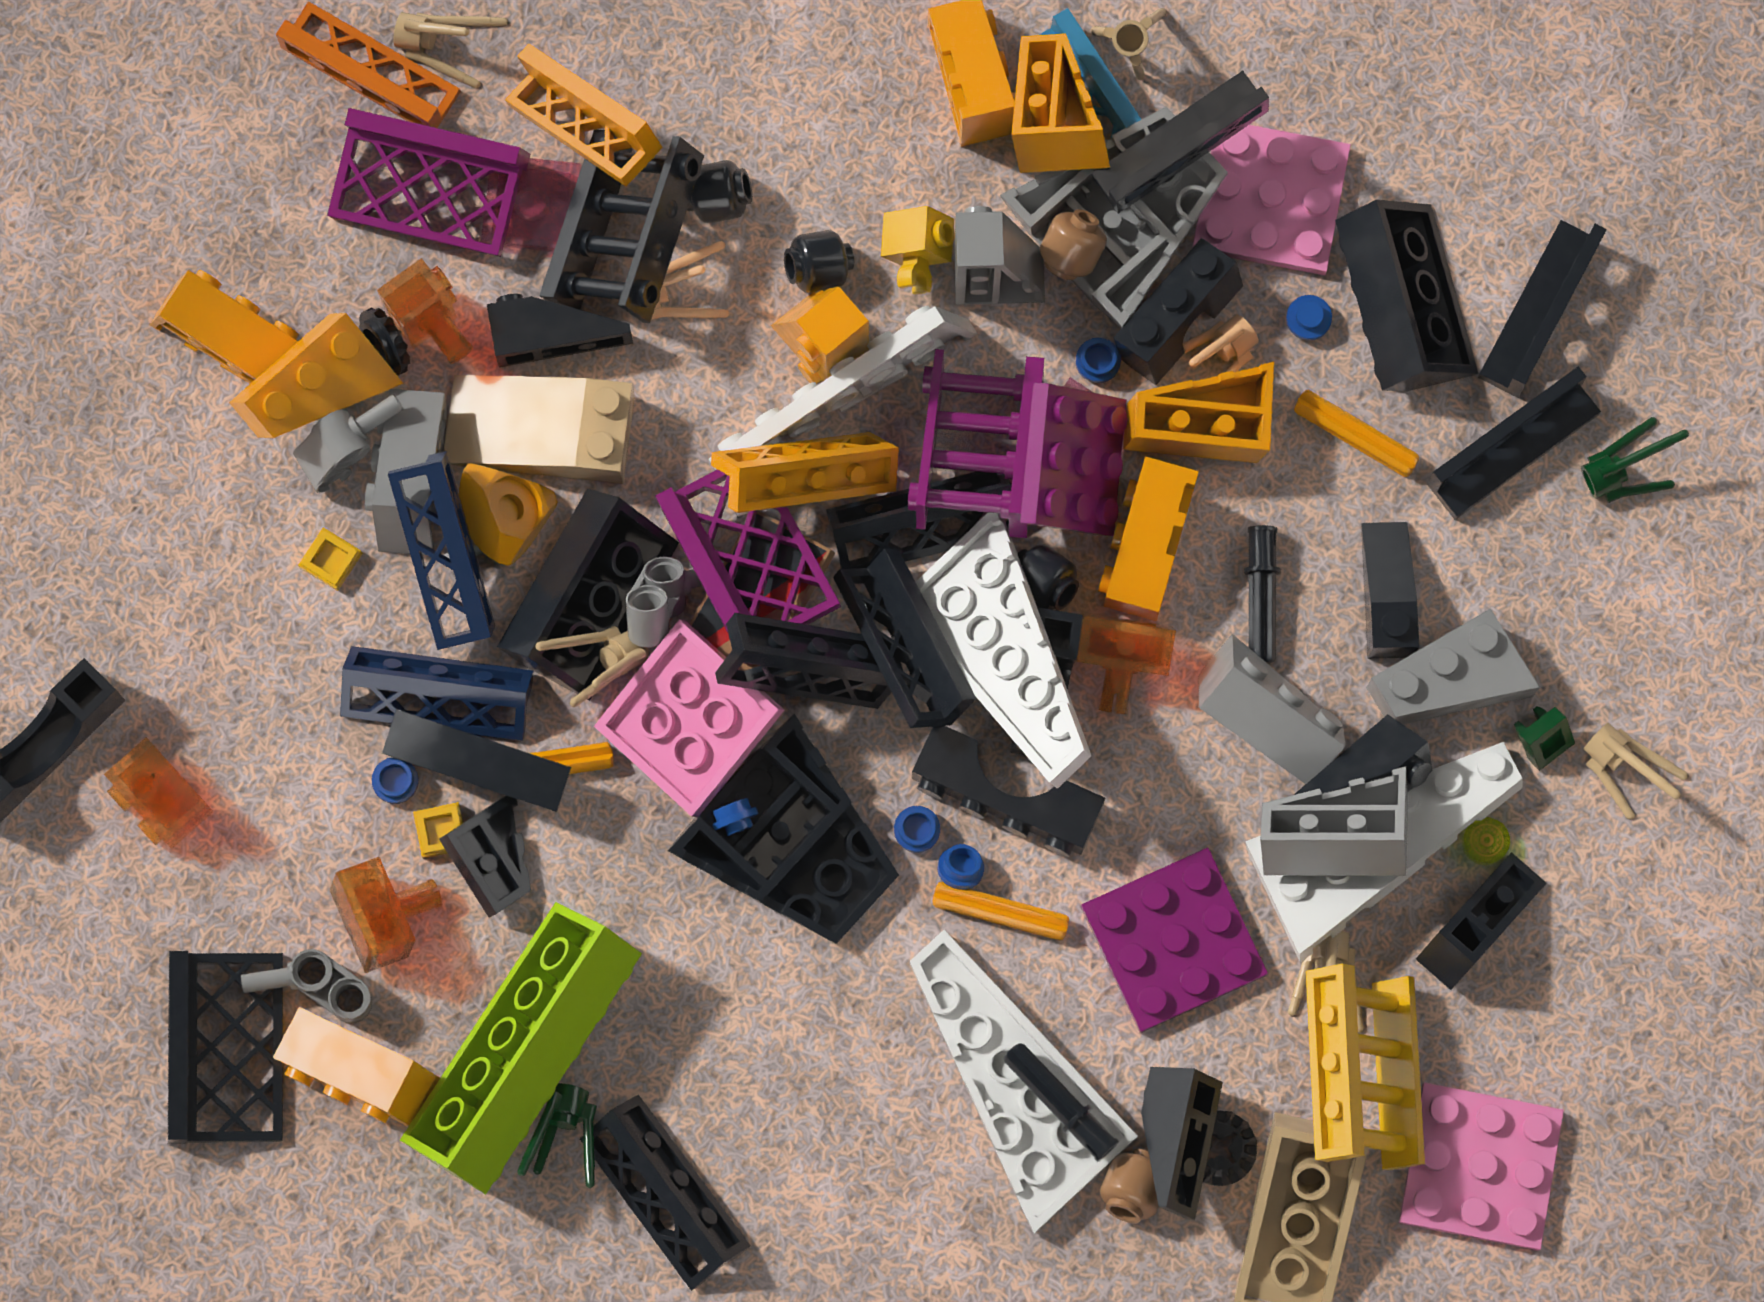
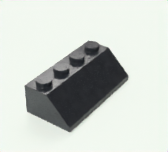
[1335,199,1479,392]
[497,488,679,701]

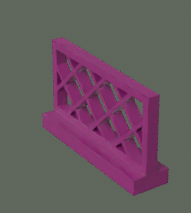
[327,108,531,257]
[655,469,841,664]

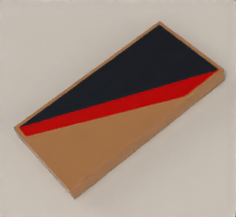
[689,510,835,671]

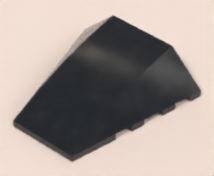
[667,714,899,944]

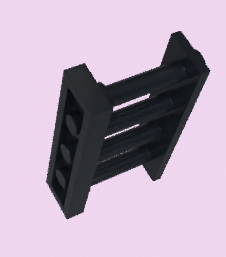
[539,129,705,323]

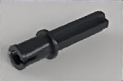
[1244,525,1281,664]
[1003,1043,1119,1163]

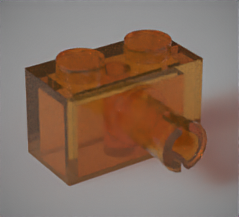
[377,258,473,364]
[1076,612,1176,714]
[104,737,213,849]
[329,857,442,973]

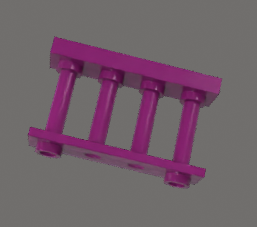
[908,349,1045,538]

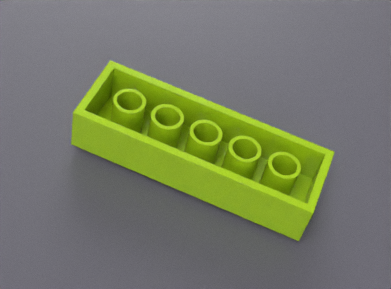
[400,902,642,1195]

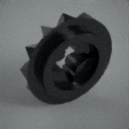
[359,307,410,376]
[1203,1110,1257,1186]

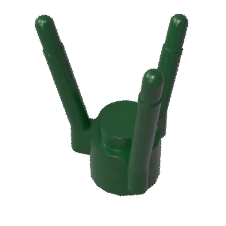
[1581,417,1689,503]
[517,1083,597,1188]

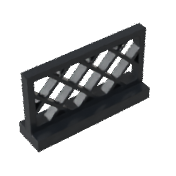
[167,951,283,1145]

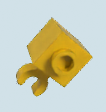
[881,206,955,295]

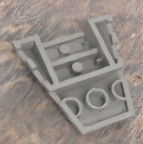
[1000,107,1228,328]

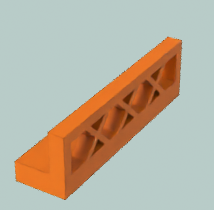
[276,1,461,128]

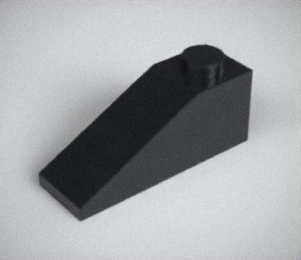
[487,294,633,368]
[1361,522,1420,659]
[1294,714,1433,795]
[1416,852,1546,990]
[1141,1067,1223,1220]

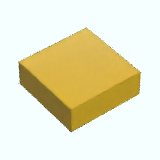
[298,527,363,591]
[413,802,463,859]

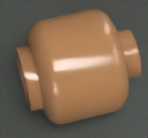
[1040,209,1107,280]
[1100,1149,1159,1223]

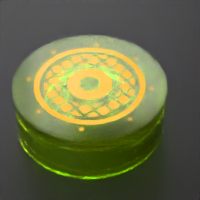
[1462,817,1510,865]

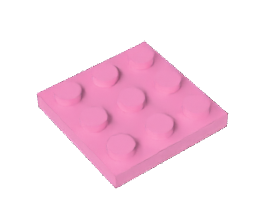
[1192,125,1351,276]
[594,620,785,817]
[1398,1082,1564,1251]

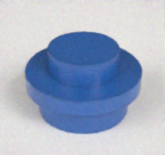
[1286,295,1332,341]
[1075,337,1121,383]
[372,757,419,804]
[713,798,759,836]
[894,806,940,853]
[937,844,984,890]

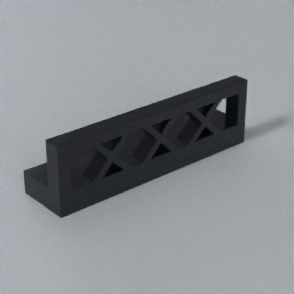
[1092,70,1269,214]
[1478,220,1607,398]
[1427,366,1601,520]
[826,472,1012,569]
[833,548,977,728]
[715,613,903,709]
[580,1095,751,1291]

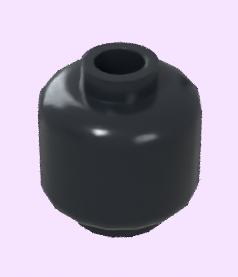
[687,160,753,223]
[784,230,854,293]
[1017,544,1079,611]

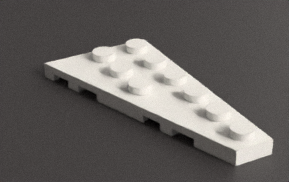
[709,306,977,470]
[916,512,1092,789]
[1245,742,1523,963]
[910,930,1138,1234]

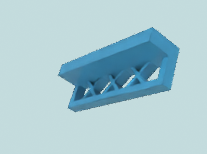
[1039,8,1142,141]

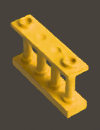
[1306,963,1425,1170]

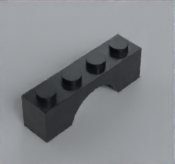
[0,658,126,823]
[912,726,1106,857]

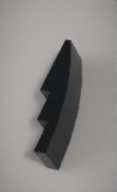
[382,709,572,812]

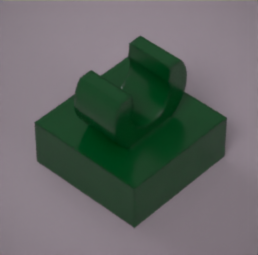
[1514,706,1575,771]

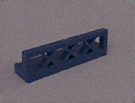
[388,451,495,650]
[340,646,534,741]

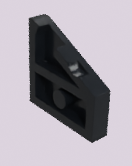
[439,795,531,918]

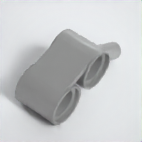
[293,394,403,493]
[626,557,724,647]
[241,949,373,1023]

